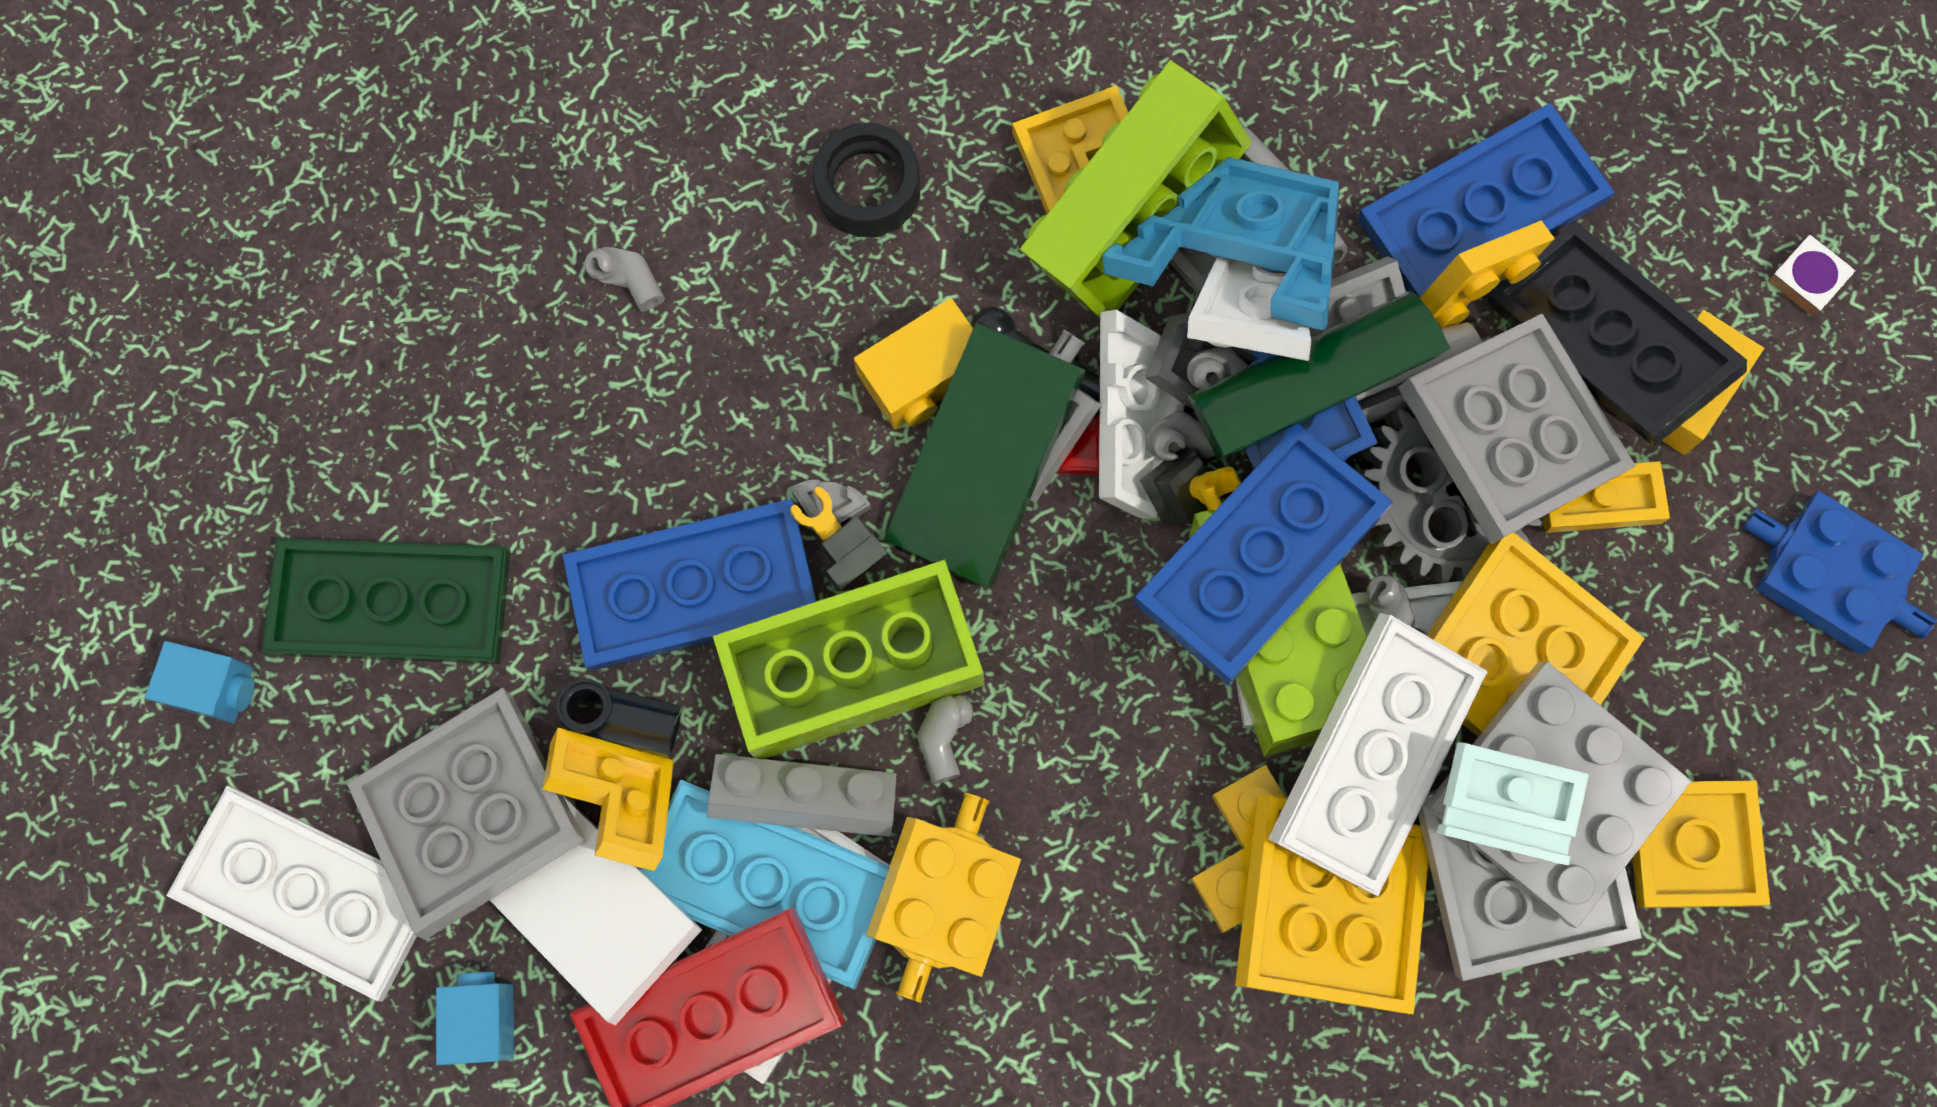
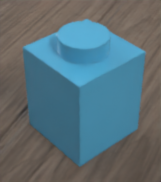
[145,641,254,724]
[436,972,514,1065]

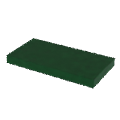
[884,323,1086,588]
[261,538,511,664]

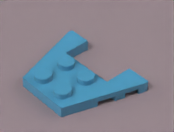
[1102,157,1339,331]

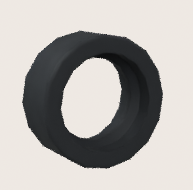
[813,123,920,237]

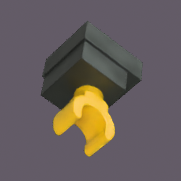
[1140,448,1241,525]
[790,487,887,590]

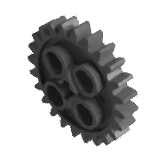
[1358,404,1542,583]

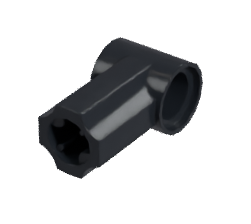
[557,679,683,759]

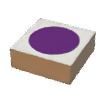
[1768,235,1856,317]

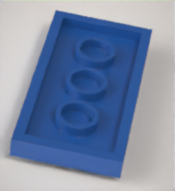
[1357,103,1615,298]
[1134,423,1393,686]
[563,499,817,671]

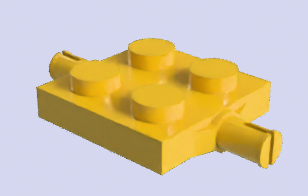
[866,793,1021,1003]

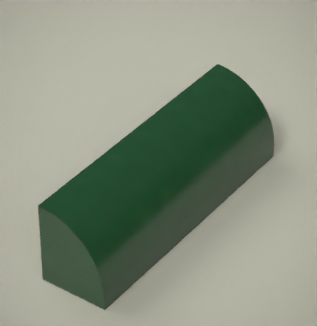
[1187,291,1451,461]

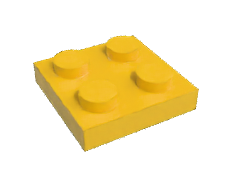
[1632,780,1770,908]

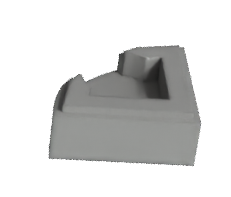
[791,480,872,526]

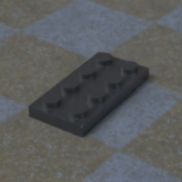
[1487,221,1748,447]

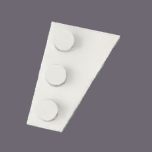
[1187,257,1311,361]
[1099,310,1185,519]

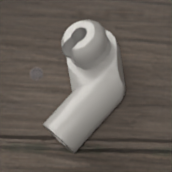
[585,247,665,312]
[1187,347,1249,389]
[1147,411,1215,461]
[1366,574,1415,628]
[918,695,973,785]

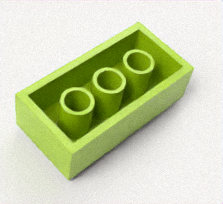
[1019,60,1252,319]
[1189,510,1367,757]
[713,560,984,759]

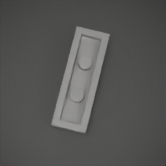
[707,754,897,837]

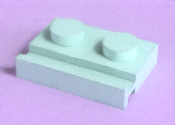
[1437,742,1589,866]

